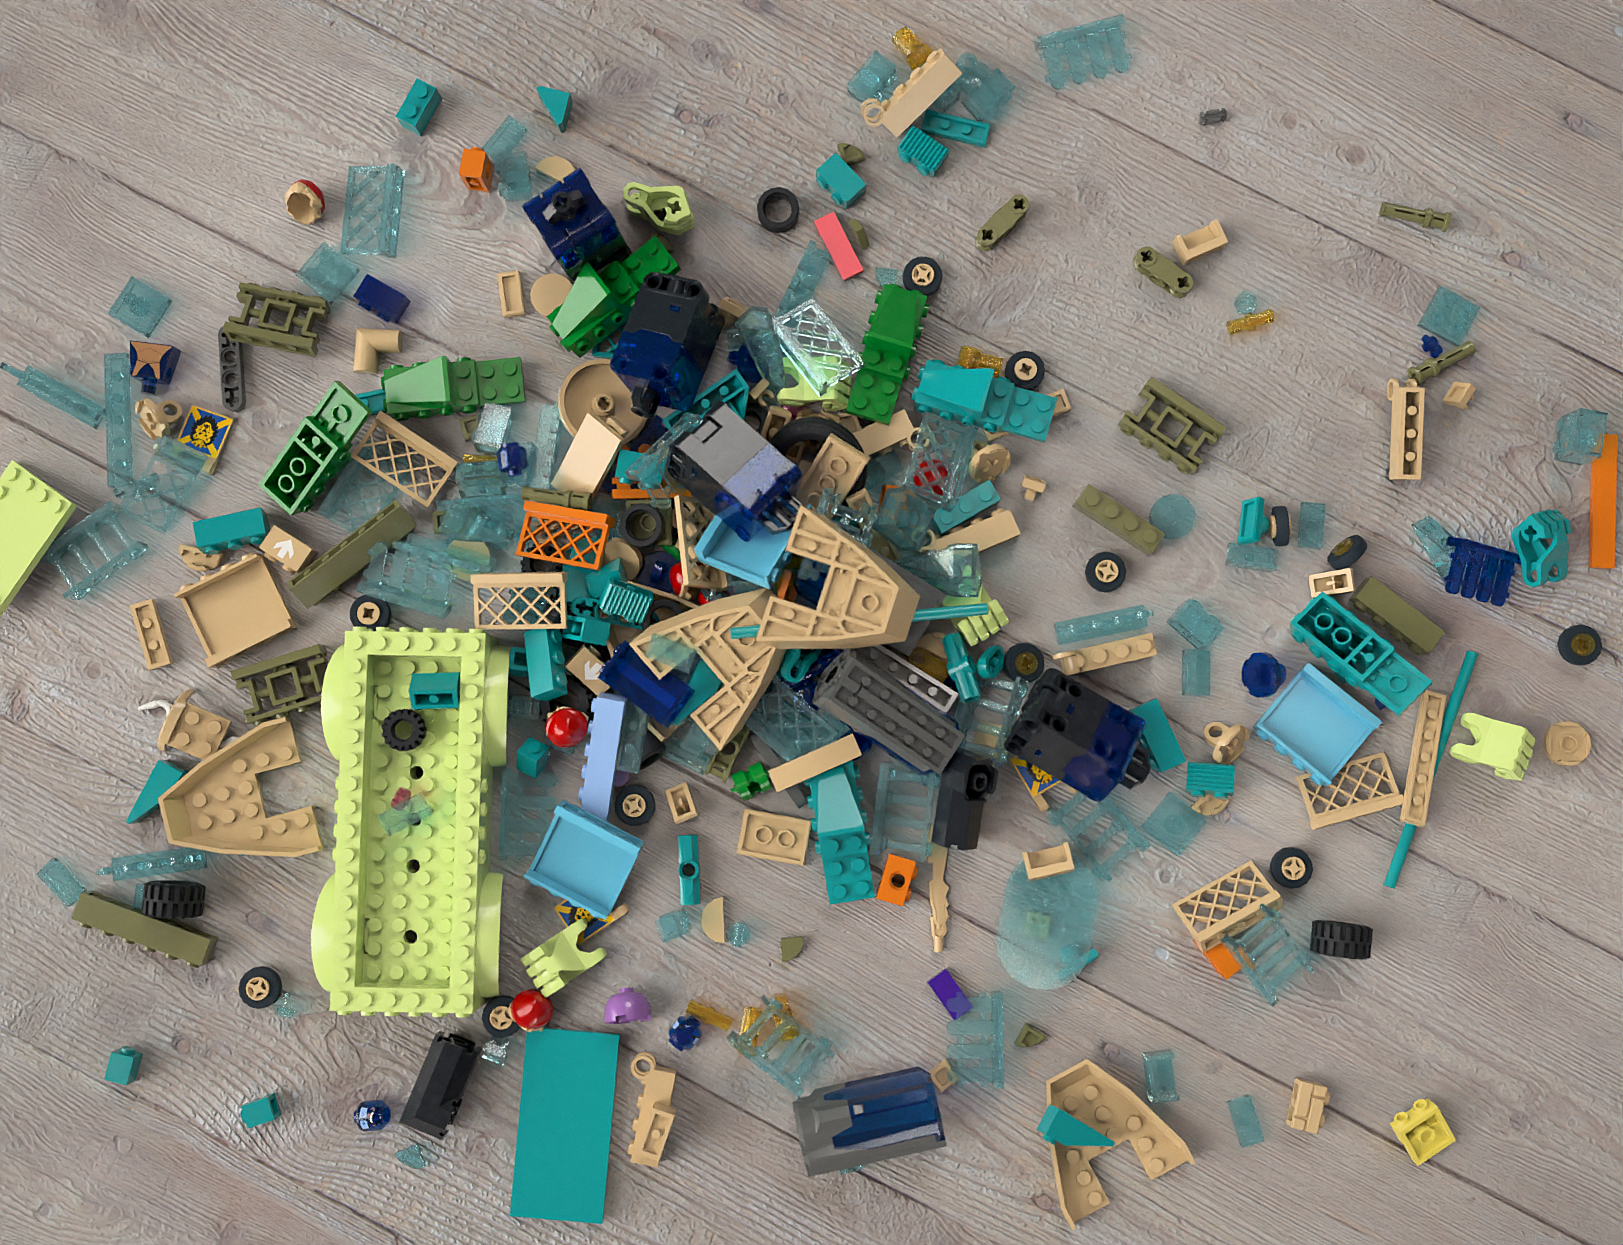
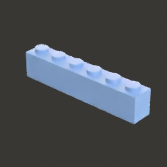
[578,692,628,823]

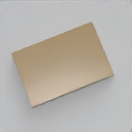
[737,808,812,866]

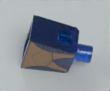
[130,340,181,396]

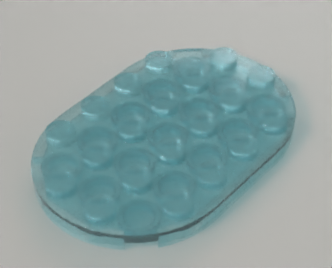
[996,855,1099,990]

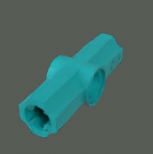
[941,632,982,704]
[678,834,701,905]

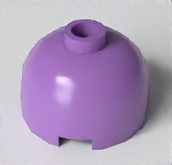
[604,988,651,1024]

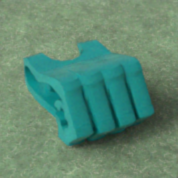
[1511,509,1572,588]
[774,649,822,683]

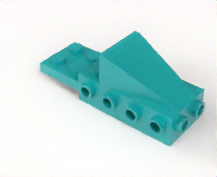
[911,359,1057,443]
[1290,591,1432,717]
[805,760,875,905]

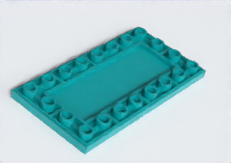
[510,1027,620,1224]

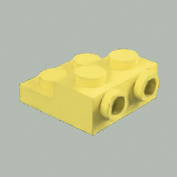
[1390,1098,1456,1166]

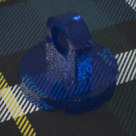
[727,338,772,384]
[637,552,679,594]
[1241,652,1287,698]

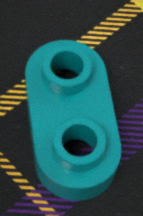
[976,645,1005,679]

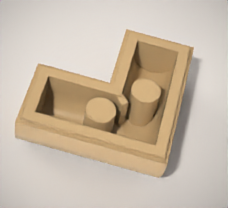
[353,328,403,374]
[760,406,806,463]

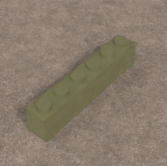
[288,499,417,609]
[71,891,219,968]

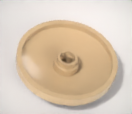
[558,359,647,444]

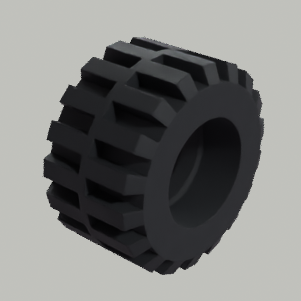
[536,674,595,725]
[141,880,206,919]
[1310,920,1373,960]

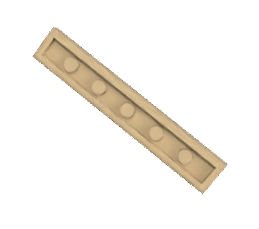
[1400,690,1447,827]

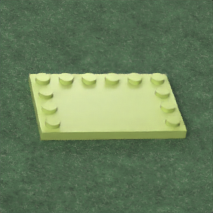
[0,460,77,617]

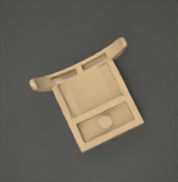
[158,689,232,760]

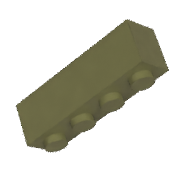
[1072,484,1165,556]
[1349,576,1445,655]

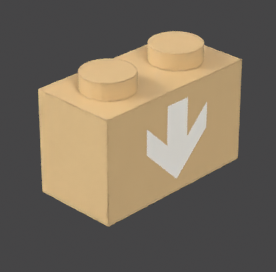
[259,525,318,574]
[565,644,619,696]

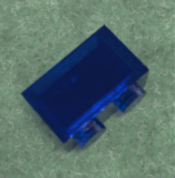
[353,274,411,324]

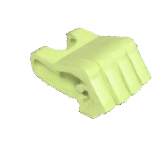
[623,182,695,236]
[777,356,852,411]
[935,566,1009,646]
[1450,713,1535,781]
[521,918,607,998]

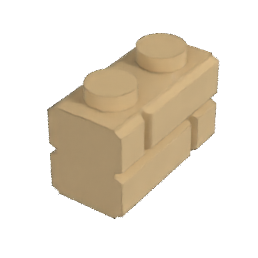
[1286,1077,1330,1134]

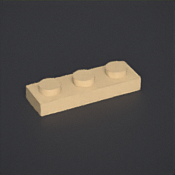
[130,599,174,671]

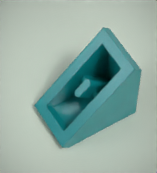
[536,86,573,133]
[584,558,627,599]

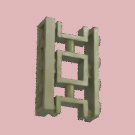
[223,282,331,358]
[1118,377,1227,475]
[230,644,328,727]

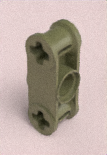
[975,194,1029,251]
[1133,246,1193,298]
[705,722,754,783]

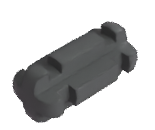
[1199,108,1227,125]

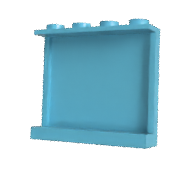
[694,485,812,590]
[1253,663,1382,786]
[524,800,645,920]

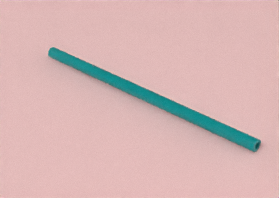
[730,603,988,639]
[1383,651,1479,889]

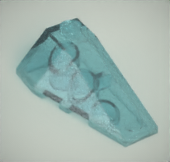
[735,306,787,394]
[892,544,983,597]

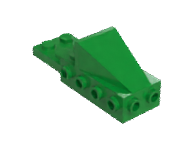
[547,236,682,358]
[846,284,930,426]
[381,356,526,421]
[259,381,373,515]

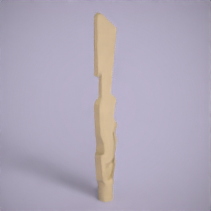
[928,825,949,952]

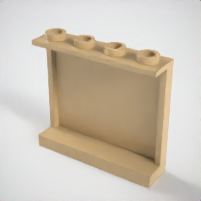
[174,553,298,668]

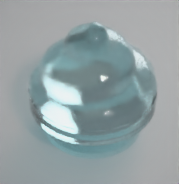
[1234,290,1257,314]
[273,993,298,1018]

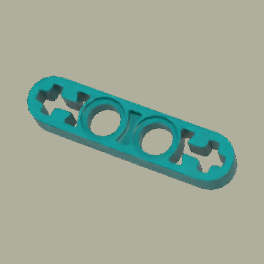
[570,597,659,630]

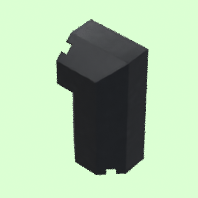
[931,747,999,851]
[399,1031,482,1140]

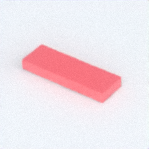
[814,212,863,282]

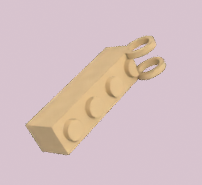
[861,48,962,138]
[1387,378,1425,480]
[852,409,930,464]
[911,508,1021,572]
[1052,633,1157,676]
[628,1052,677,1168]

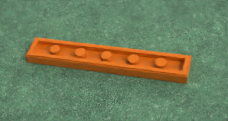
[1589,433,1618,569]

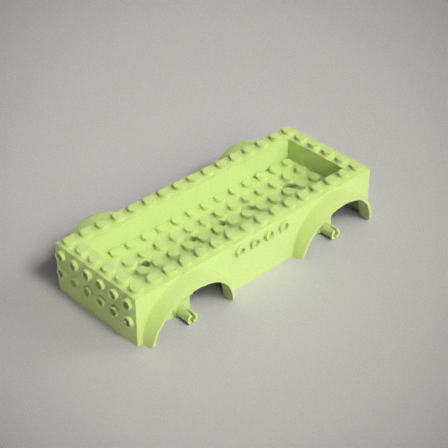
[311,627,511,1017]

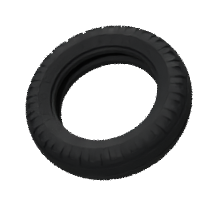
[764,417,867,516]

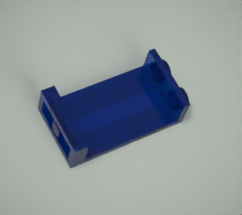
[597,640,695,729]

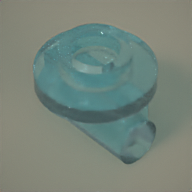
[727,922,750,947]

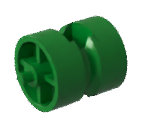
[730,762,772,802]

